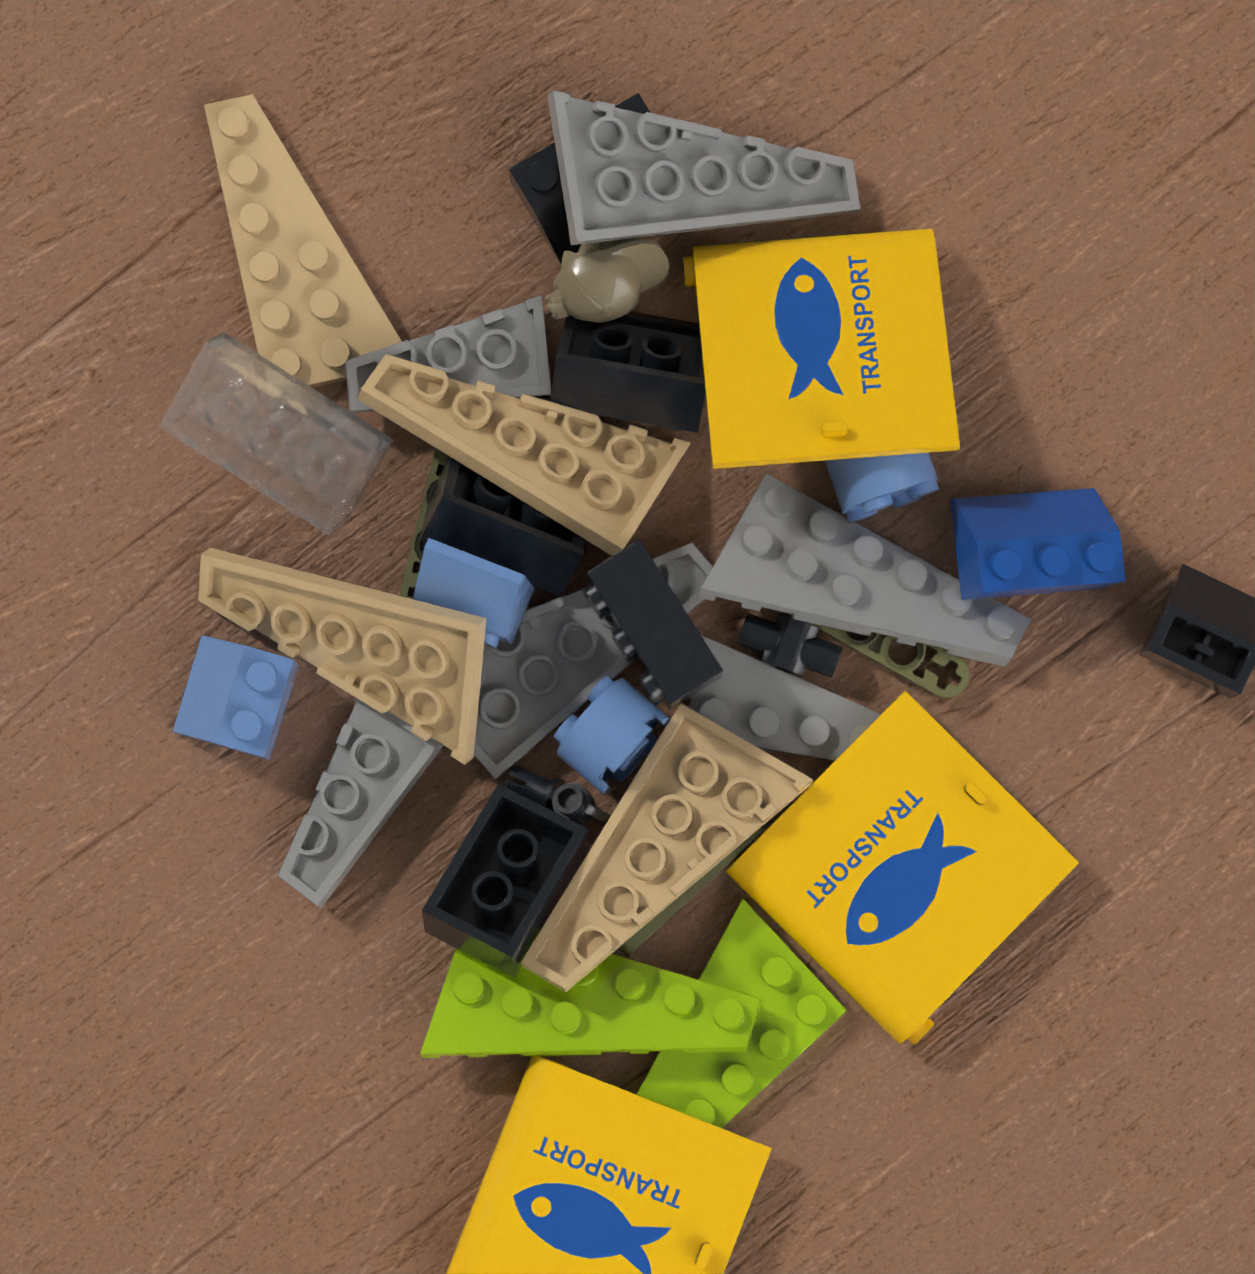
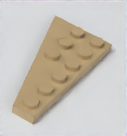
[204,94,402,397]
[198,548,486,765]
[521,703,813,992]

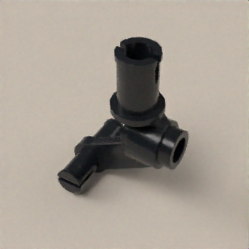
[504,765,611,827]

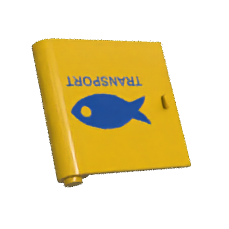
[683,228,960,469]
[725,691,1079,1045]
[446,1056,772,1274]

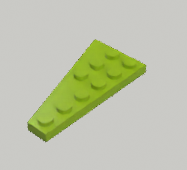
[636,898,847,1128]
[420,948,761,1058]

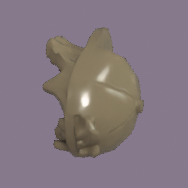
[544,237,669,323]

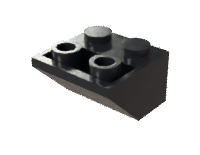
[1139,564,1255,698]

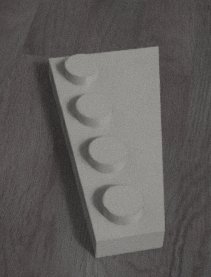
[345,295,551,413]
[690,636,881,761]
[278,697,444,908]

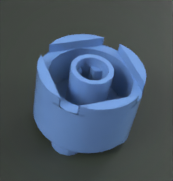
[824,453,939,523]
[554,676,670,795]

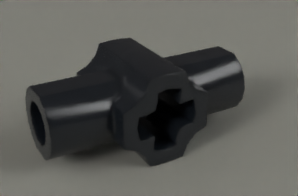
[737,613,843,678]

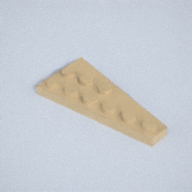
[357,354,691,556]

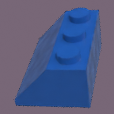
[950,488,1126,600]

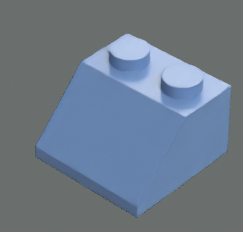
[413,538,535,648]
[173,635,299,760]

